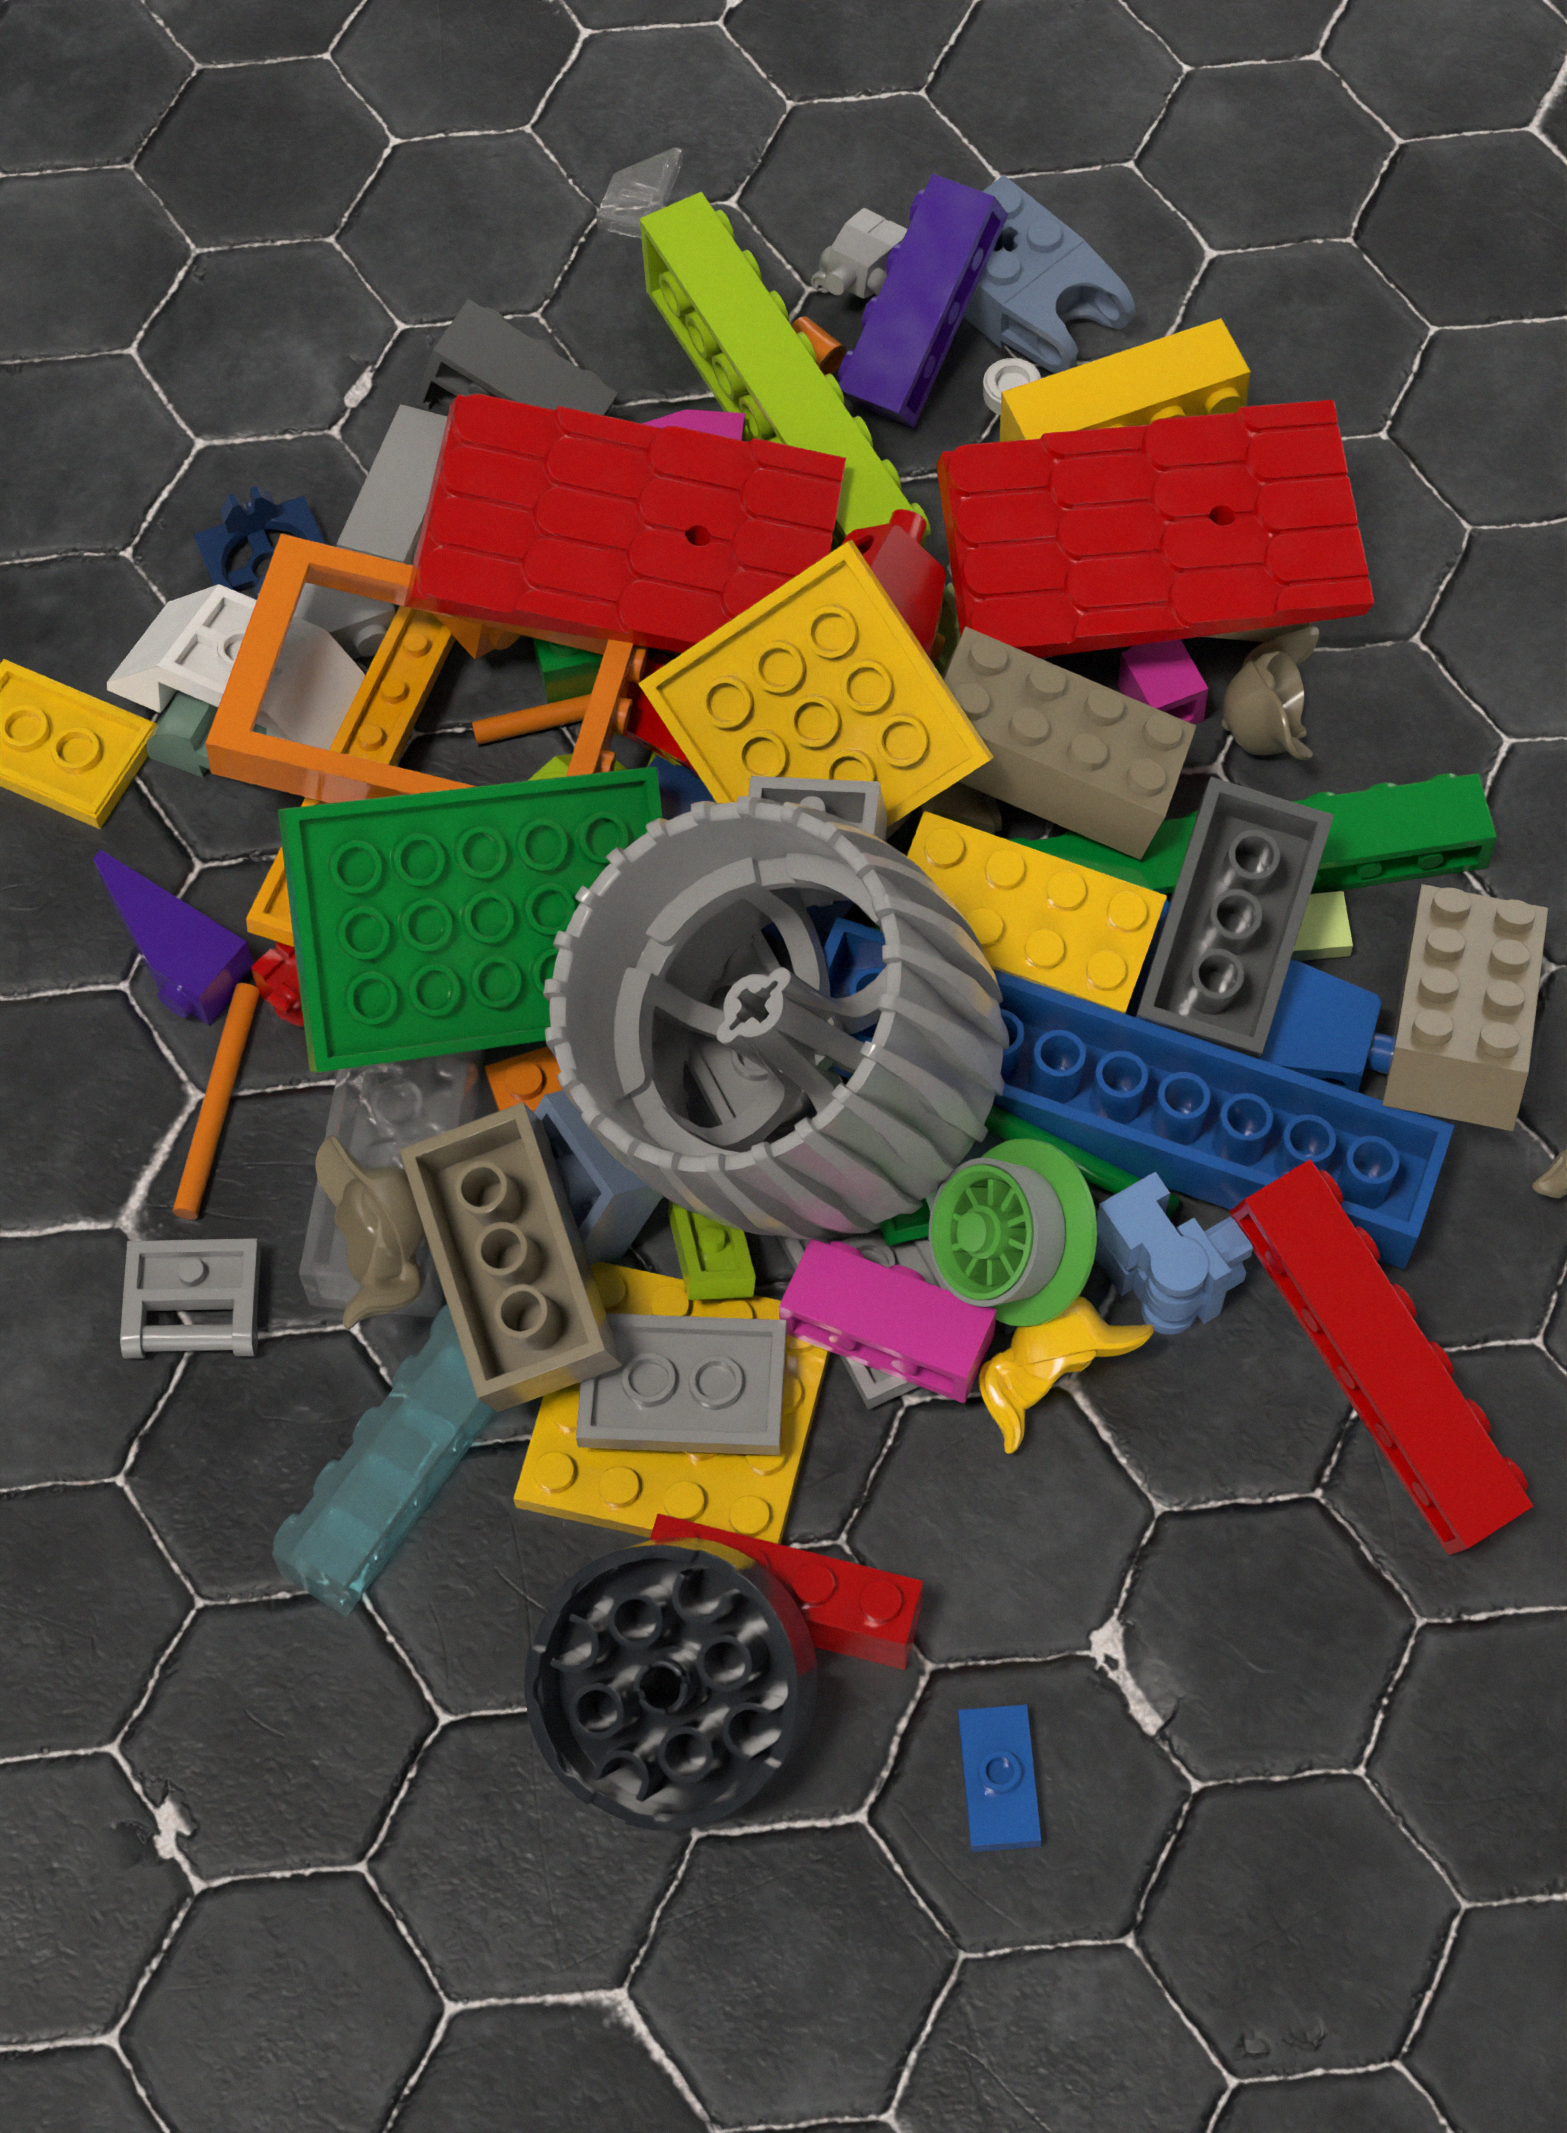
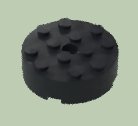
[524,1537,818,1830]

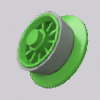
[929,1139,1097,1326]

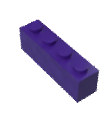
[838,173,1008,428]

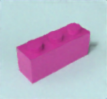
[779,1239,997,1404]

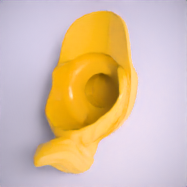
[978,1296,1155,1454]

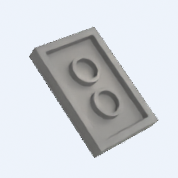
[576,1313,787,1455]

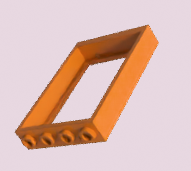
[205,534,649,803]

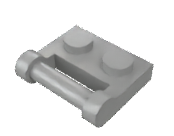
[120,1238,261,1359]

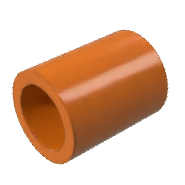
[791,316,846,376]

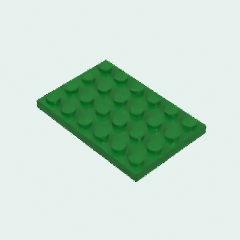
[278,766,663,1073]

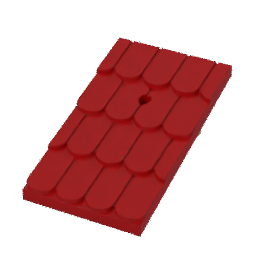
[404,394,846,656]
[936,400,1374,658]

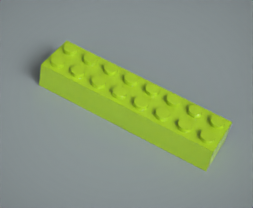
[639,191,931,553]

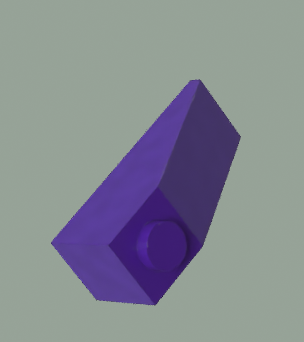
[93,850,254,1026]

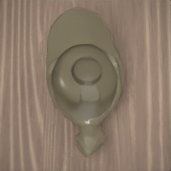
[1222,626,1319,761]
[315,1135,425,1330]

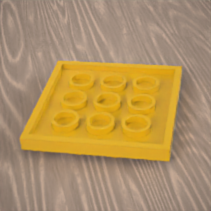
[638,540,993,827]
[513,1261,830,1544]

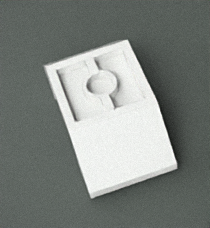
[107,584,365,750]

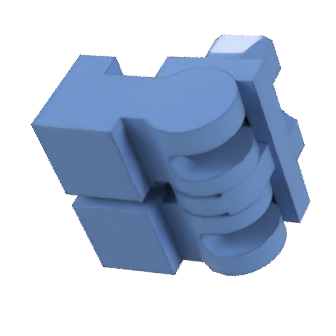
[1094,1172,1253,1335]

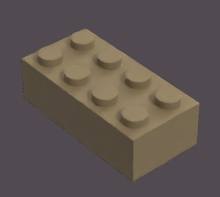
[942,627,1196,860]
[1382,884,1548,1131]
[399,1102,623,1413]

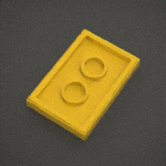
[0,659,157,829]

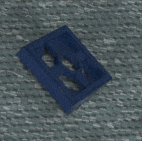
[193,486,325,600]

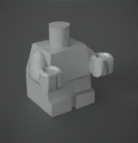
[811,208,908,306]

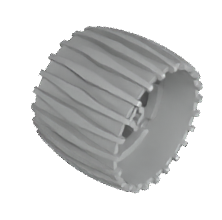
[543,796,1009,1240]

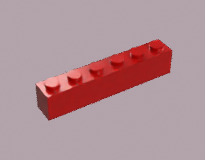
[1229,1159,1534,1555]

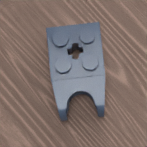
[963,175,1136,374]

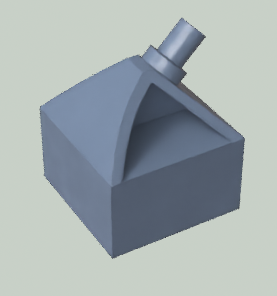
[534,1090,664,1266]

